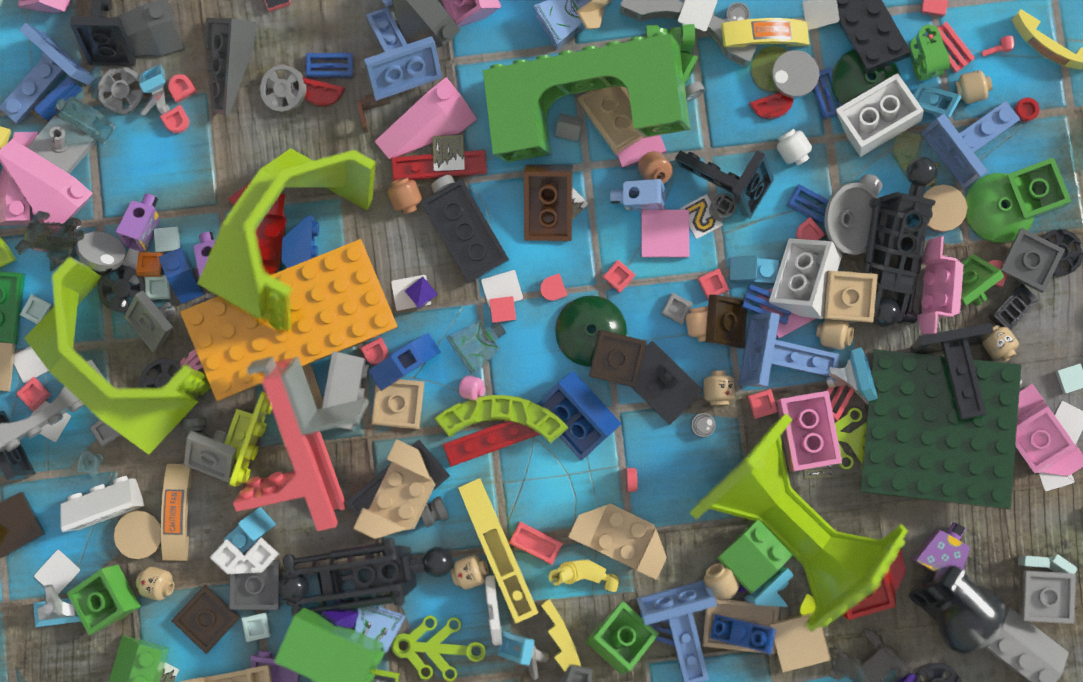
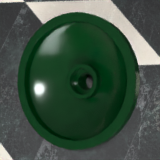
[831,50,901,105]
[555,296,627,367]

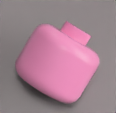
[459,375,485,401]

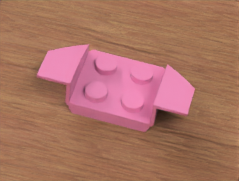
[917,236,963,335]
[1015,383,1083,476]

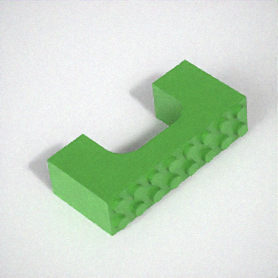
[483,32,691,163]
[274,608,385,682]

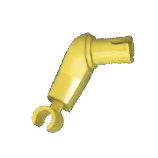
[549,559,619,592]

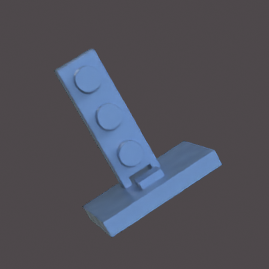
[364,7,442,101]
[0,23,94,124]
[921,101,1020,189]
[738,313,840,387]
[636,580,717,682]

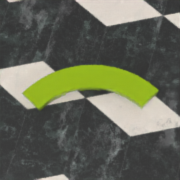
[434,395,569,444]

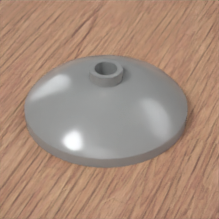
[824,183,879,255]

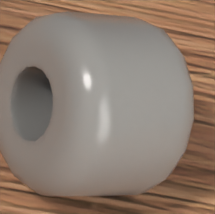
[858,174,882,196]

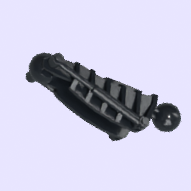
[864,157,937,327]
[278,538,453,619]

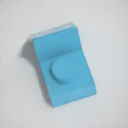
[914,83,961,119]
[729,255,779,285]
[223,507,277,554]
[744,567,794,607]

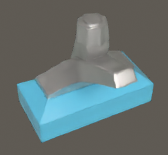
[139,64,170,116]
[826,347,878,401]
[33,584,81,627]
[497,631,549,680]

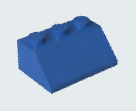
[537,371,622,461]

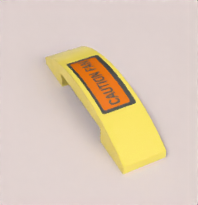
[1012,9,1083,70]
[721,18,810,47]

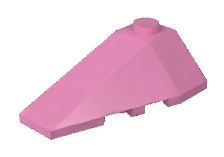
[375,77,477,160]
[0,132,39,226]
[0,139,93,234]

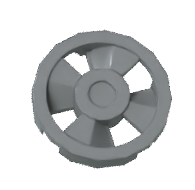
[260,65,307,113]
[98,67,145,114]

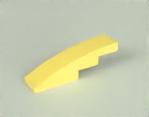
[541,598,581,672]

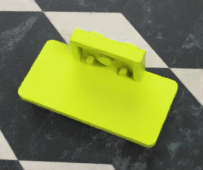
[224,392,272,487]

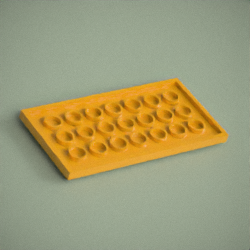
[180,239,398,402]

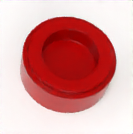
[1014,97,1040,122]

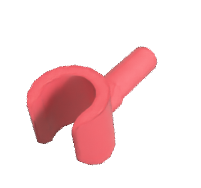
[981,36,1015,57]

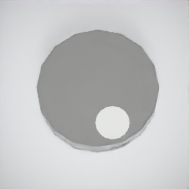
[772,50,820,98]
[76,232,126,271]

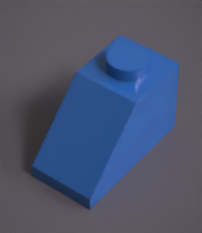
[158,248,204,304]

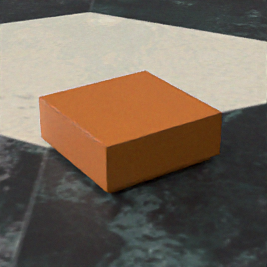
[136,252,163,277]

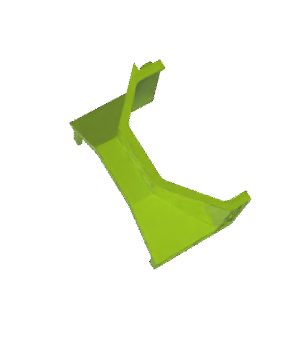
[197,148,376,332]
[25,257,211,455]
[689,413,908,632]

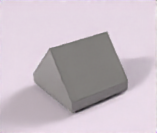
[555,114,583,142]

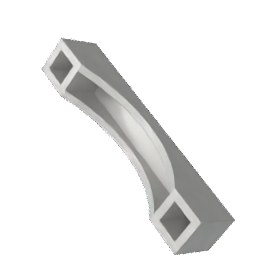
[619,0,758,68]
[0,360,105,452]

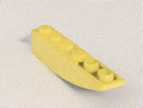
[458,478,539,623]

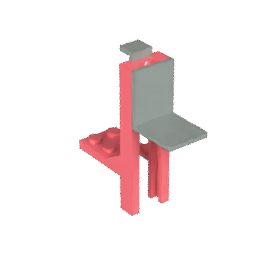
[233,356,368,531]

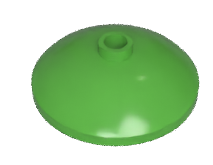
[965,173,1035,243]

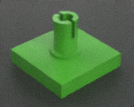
[961,254,1004,306]

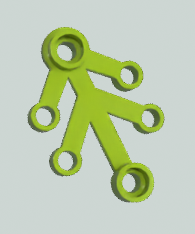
[835,408,867,470]
[391,615,486,682]

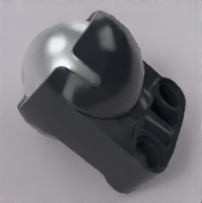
[909,566,1007,654]

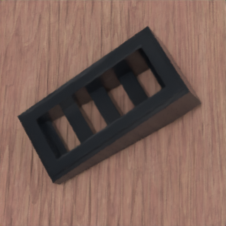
[988,283,1039,330]

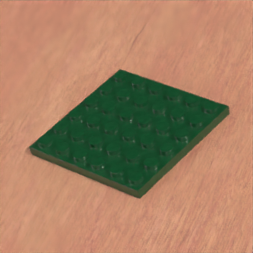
[860,349,1021,510]

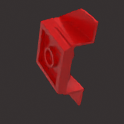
[255,194,287,275]
[842,548,906,620]

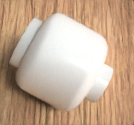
[776,129,812,166]

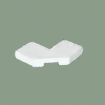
[210,538,279,574]
[485,575,503,646]

